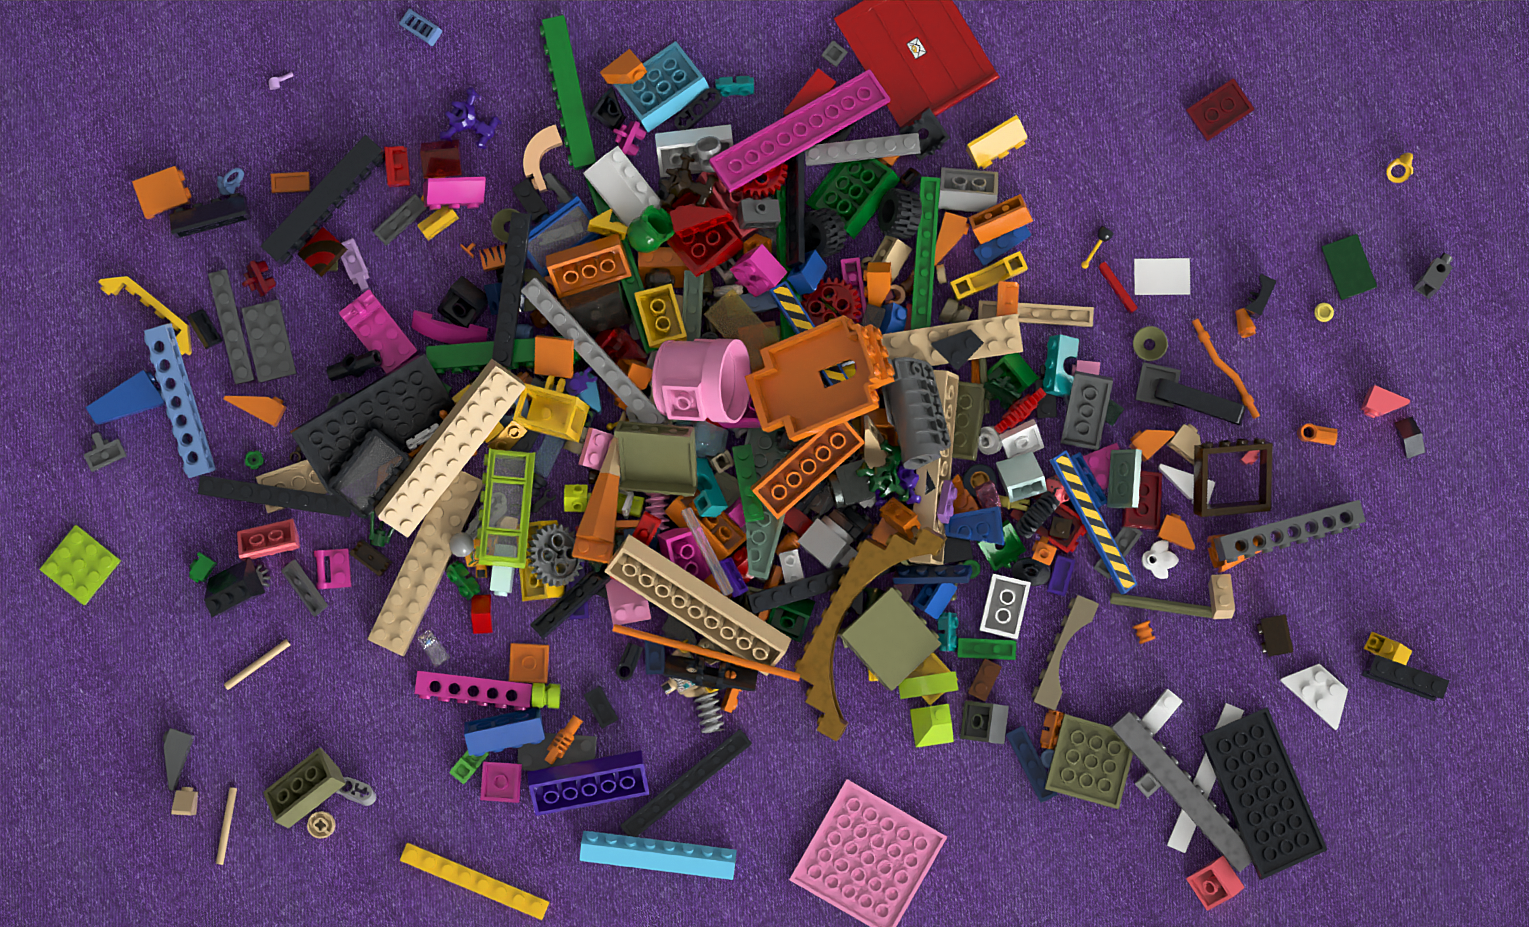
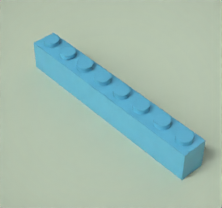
[580,831,737,880]

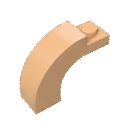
[523,125,563,193]

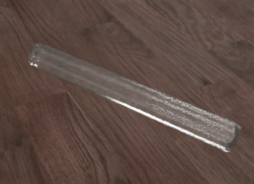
[681,507,733,596]

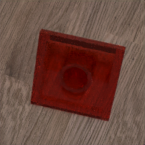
[420,139,462,179]

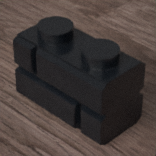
[828,504,874,544]

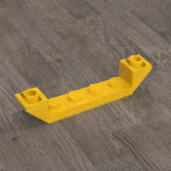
[98,276,192,356]

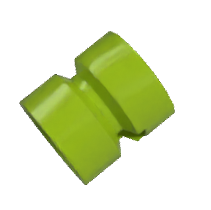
[532,683,561,709]

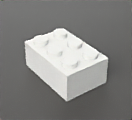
[979,574,1031,639]

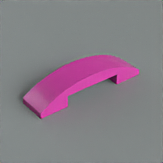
[411,310,489,344]

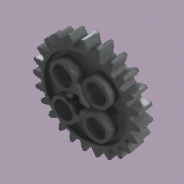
[526,524,585,587]

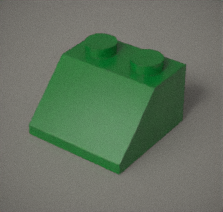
[987,353,1039,406]

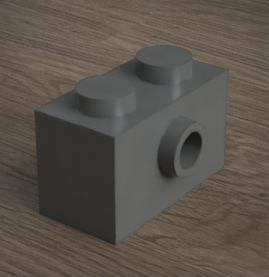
[737,197,781,229]

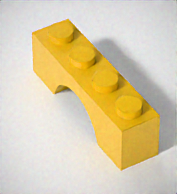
[949,251,1028,301]

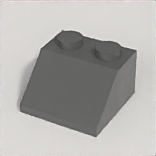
[960,701,1009,744]

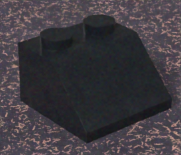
[437,276,489,328]

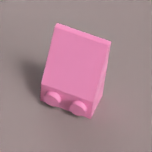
[606,579,651,626]

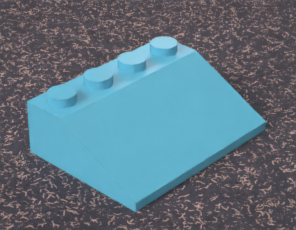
[614,41,709,132]

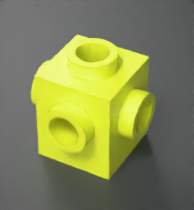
[564,484,592,512]

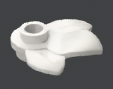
[1141,540,1179,579]

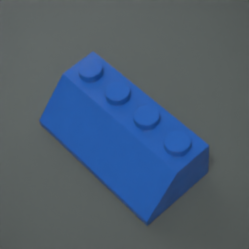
[464,707,545,756]

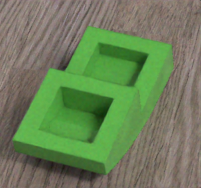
[449,750,490,784]

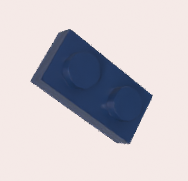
[645,635,665,675]

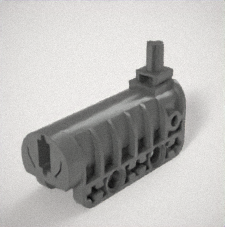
[883,357,951,470]

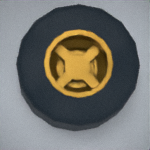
[963,464,997,499]

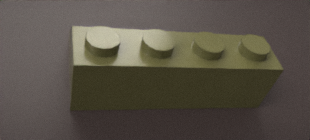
[263,747,346,828]

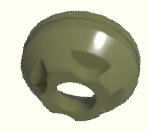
[491,208,520,243]
[1133,326,1168,361]

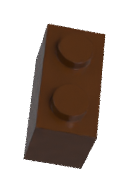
[967,658,1002,702]

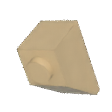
[171,787,198,815]

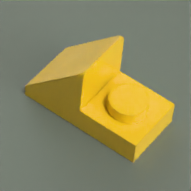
[587,208,628,240]

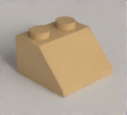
[1167,424,1201,465]

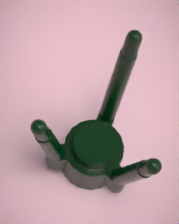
[368,511,395,547]

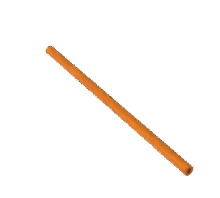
[612,624,801,681]

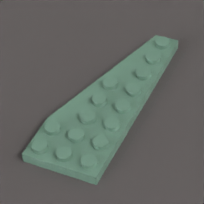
[744,428,806,580]

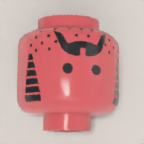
[1045,475,1070,503]

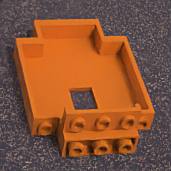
[745,315,895,442]

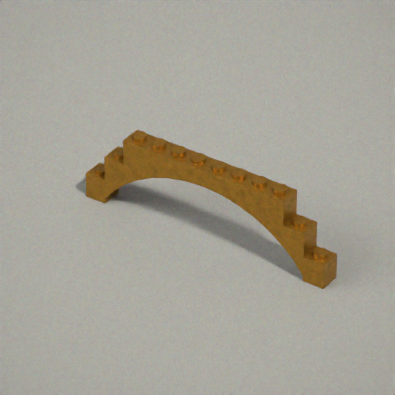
[794,527,947,741]

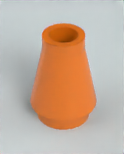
[1235,308,1256,338]
[775,531,800,556]

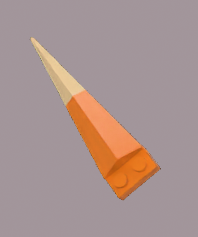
[572,411,626,564]

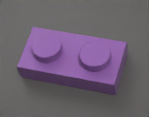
[936,480,957,524]

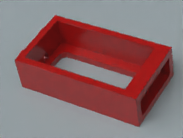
[1009,493,1087,554]

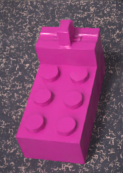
[339,289,419,374]

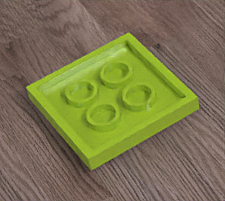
[39,525,121,606]

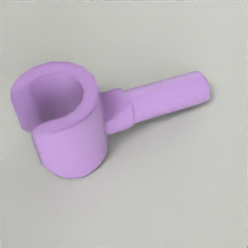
[269,72,294,90]

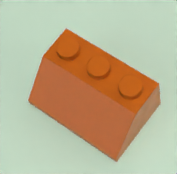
[638,247,690,288]

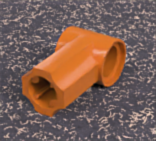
[1297,424,1338,446]

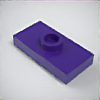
[1046,555,1076,597]
[716,557,749,597]

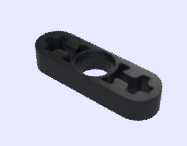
[675,88,722,130]

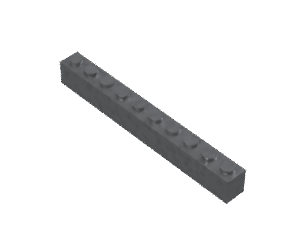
[1109,711,1252,872]

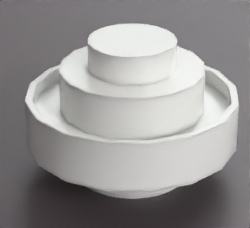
[978,426,1002,455]

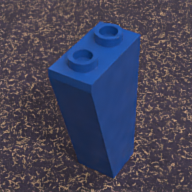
[85,370,166,425]

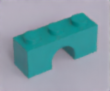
[1043,334,1079,397]
[693,458,728,517]

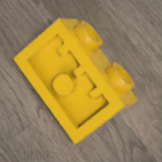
[418,206,459,241]

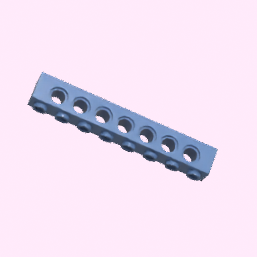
[144,323,216,478]

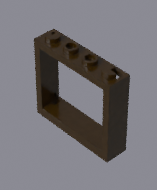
[1193,437,1273,517]

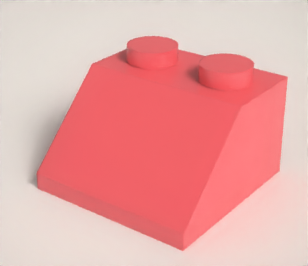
[1360,385,1410,418]
[1186,855,1245,911]

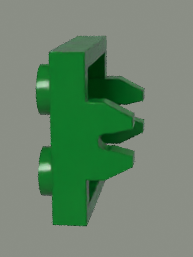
[976,519,1026,572]

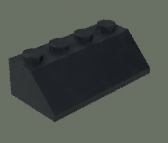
[169,193,251,239]

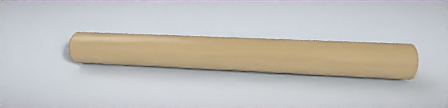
[224,639,291,690]
[216,787,237,865]

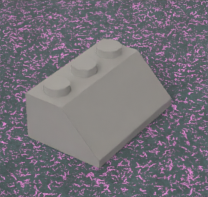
[938,167,998,212]

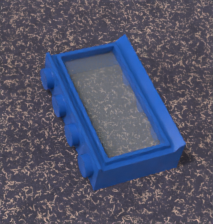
[527,193,601,277]

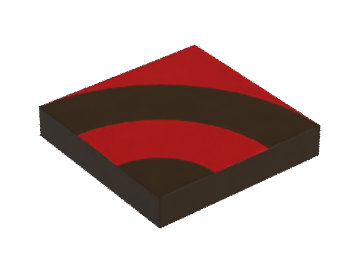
[297,227,348,277]

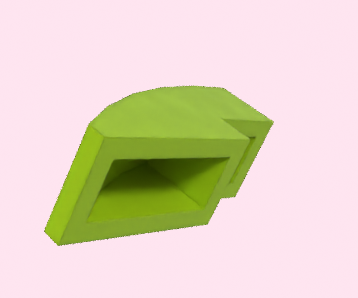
[898,671,958,699]

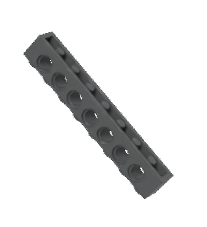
[1213,500,1366,563]

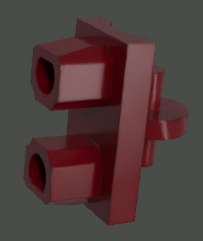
[242,260,276,297]

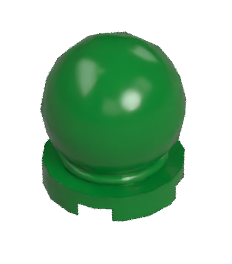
[627,205,675,253]

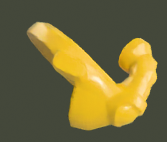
[1386,152,1413,183]

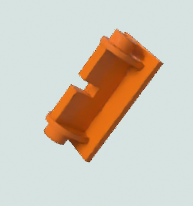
[1039,710,1064,750]

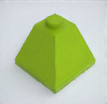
[910,704,954,748]

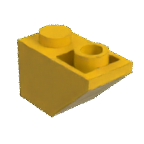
[1363,632,1412,665]

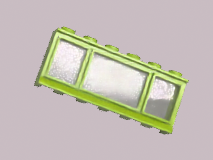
[475,448,535,569]

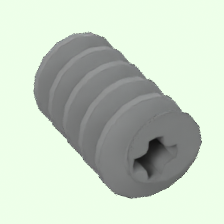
[695,692,725,733]

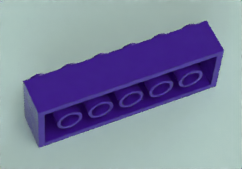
[527,750,650,816]

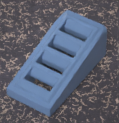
[399,8,442,46]

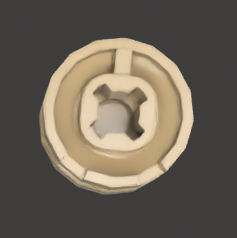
[307,811,336,839]

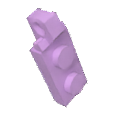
[341,238,370,292]

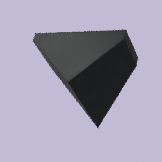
[590,86,626,131]

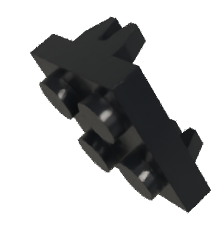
[897,107,950,161]

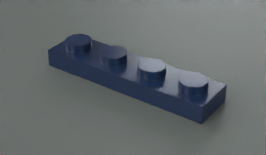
[893,564,972,584]
[1006,726,1058,803]

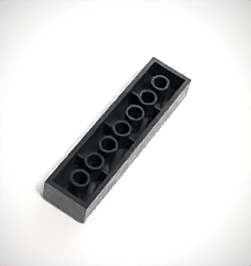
[260,134,385,266]

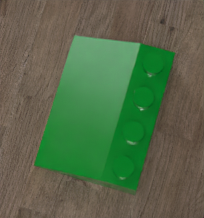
[806,158,901,239]

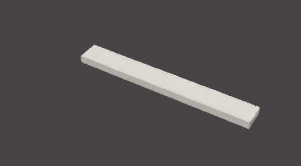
[1167,703,1244,853]

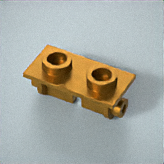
[487,420,527,451]

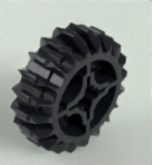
[1015,491,1060,539]

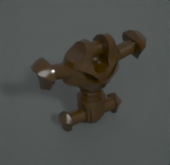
[659,152,718,209]

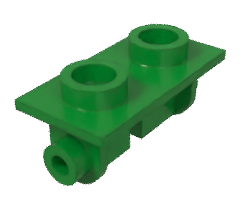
[445,560,481,601]

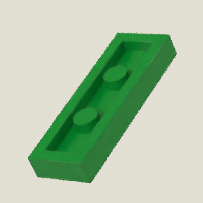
[957,638,1016,660]

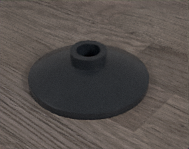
[1012,557,1050,586]

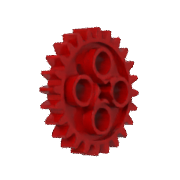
[736,161,788,199]
[800,277,862,327]
[993,387,1046,435]

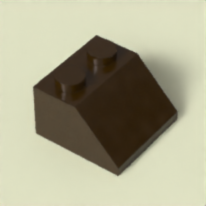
[1256,614,1294,657]

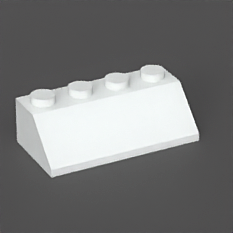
[655,124,733,178]
[583,146,660,227]

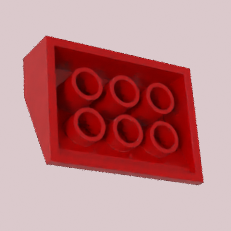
[666,192,744,277]

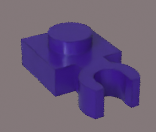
[565,367,598,396]

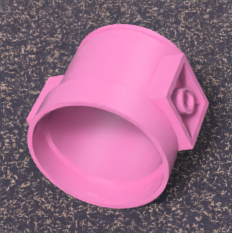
[652,338,751,423]

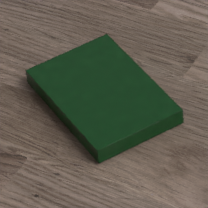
[1321,234,1377,301]

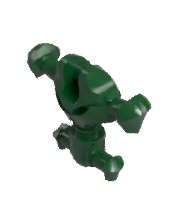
[855,439,909,502]

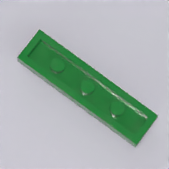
[732,444,764,523]

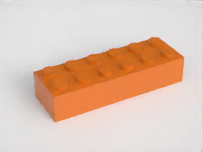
[750,421,865,520]

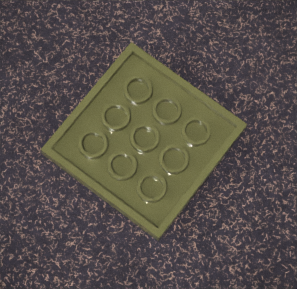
[1044,714,1133,809]

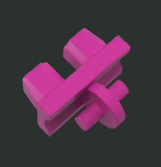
[613,121,647,156]

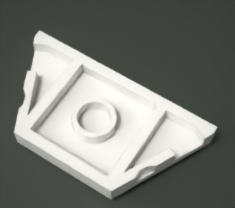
[1280,664,1348,730]

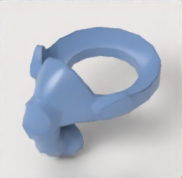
[217,168,244,195]

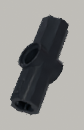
[326,349,382,382]

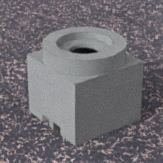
[797,515,854,570]

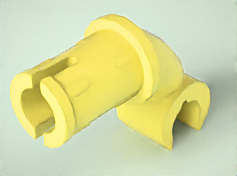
[995,495,1030,512]

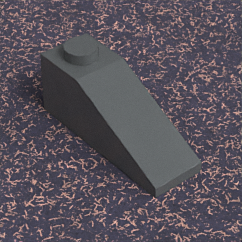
[162,728,194,791]

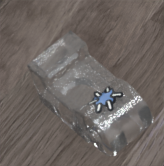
[417,629,451,667]

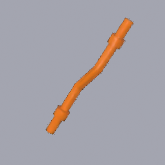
[1192,319,1260,419]

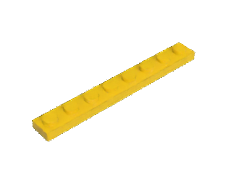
[400,842,549,920]

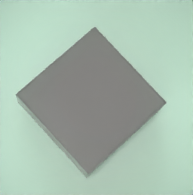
[1134,771,1161,798]

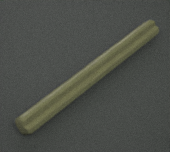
[1110,593,1222,620]

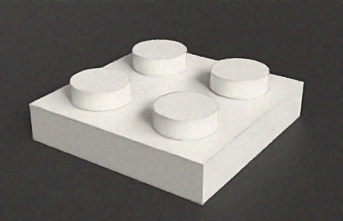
[999,419,1044,459]

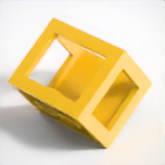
[513,375,590,443]

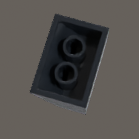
[204,557,265,618]

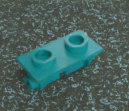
[715,76,754,97]
[938,612,959,652]

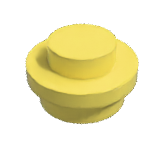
[1314,303,1334,322]

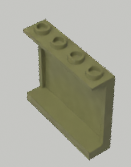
[614,421,698,497]
[837,586,941,691]

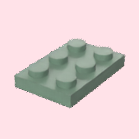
[1107,449,1142,508]

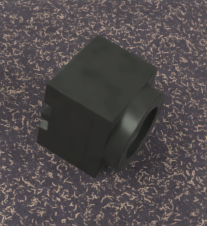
[826,459,876,509]

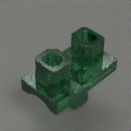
[983,375,1022,410]

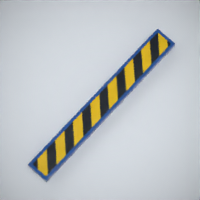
[769,281,856,420]
[1049,450,1138,594]

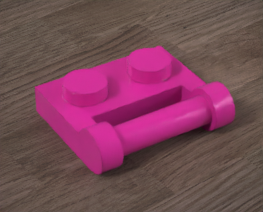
[314,549,352,589]

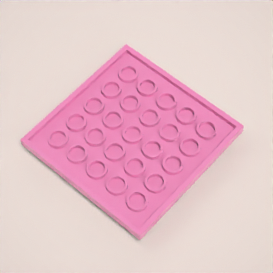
[789,779,947,927]

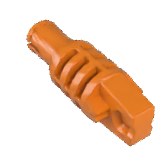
[544,715,583,764]

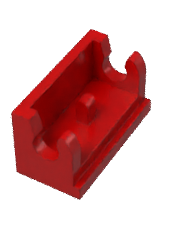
[384,146,410,188]

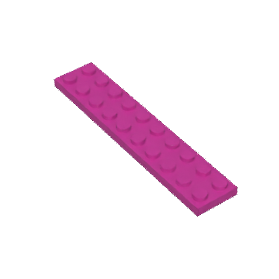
[709,69,890,193]

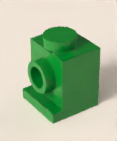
[188,552,217,583]

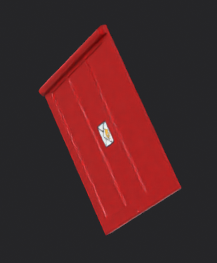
[834,0,1000,127]

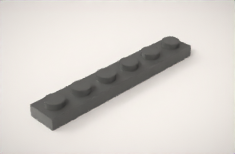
[208,269,255,385]

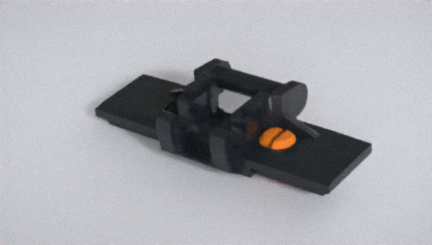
[663,652,758,691]

